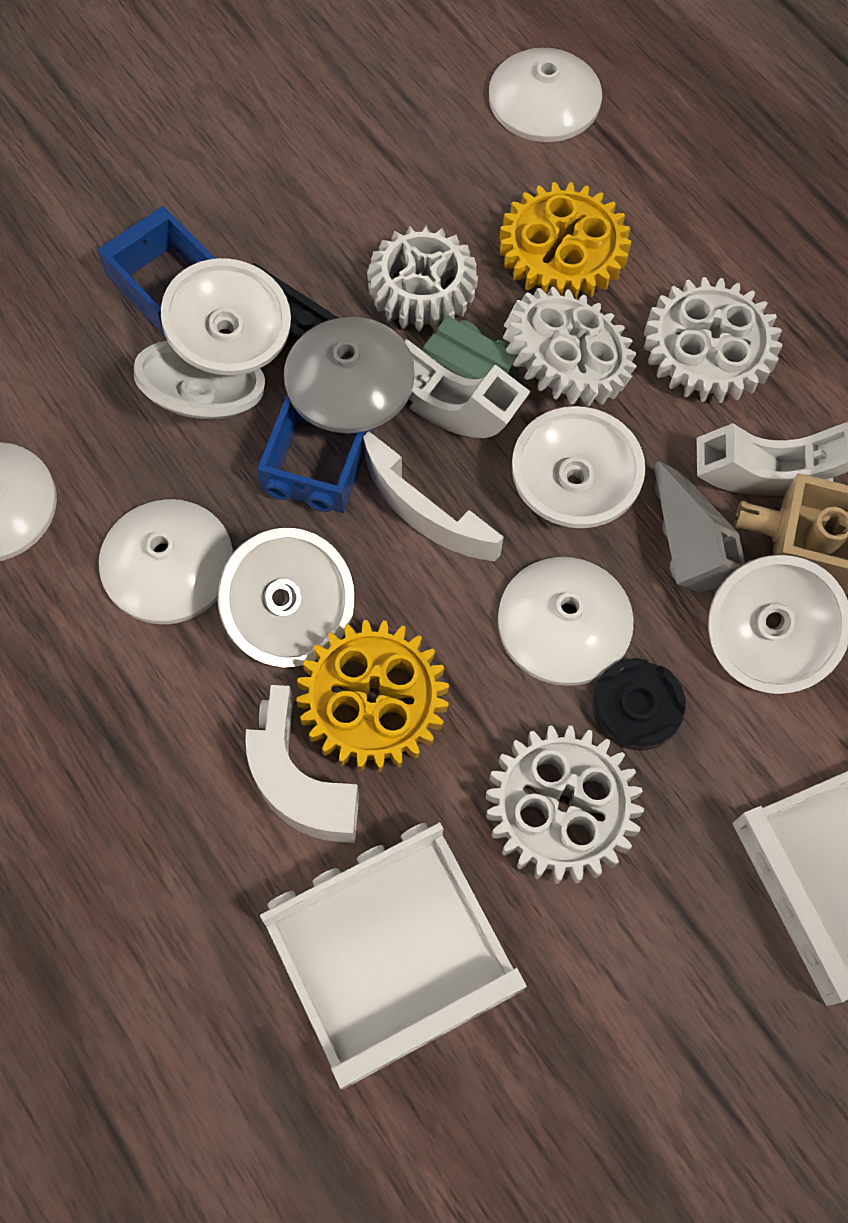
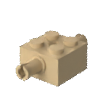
[733,473,848,594]

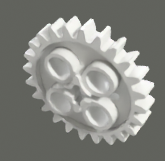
[644,277,782,403]
[503,287,636,406]
[485,725,644,884]

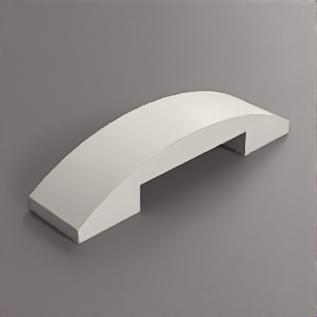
[363,431,503,561]

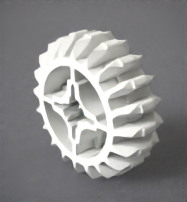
[367,225,478,332]

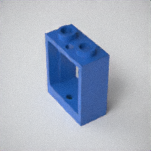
[97,206,216,337]
[257,395,375,513]

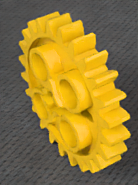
[499,182,631,299]
[296,620,449,772]

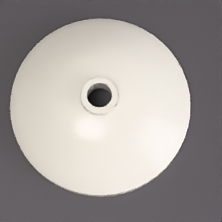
[489,48,602,142]
[161,258,291,375]
[134,341,265,419]
[512,406,645,528]
[0,442,57,561]
[99,499,233,624]
[218,528,354,667]
[708,555,848,694]
[498,557,634,686]

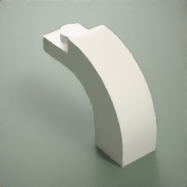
[405,339,531,438]
[697,422,848,496]
[245,685,359,843]

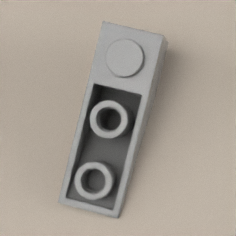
[654,461,745,593]

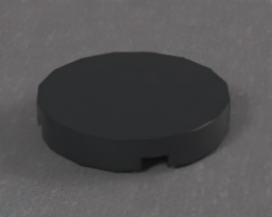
[591,658,686,751]

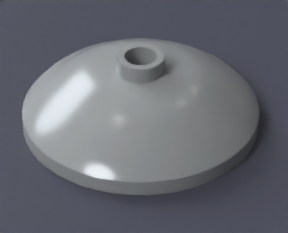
[284,317,415,433]

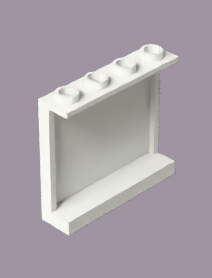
[732,771,848,1006]
[260,822,527,1090]

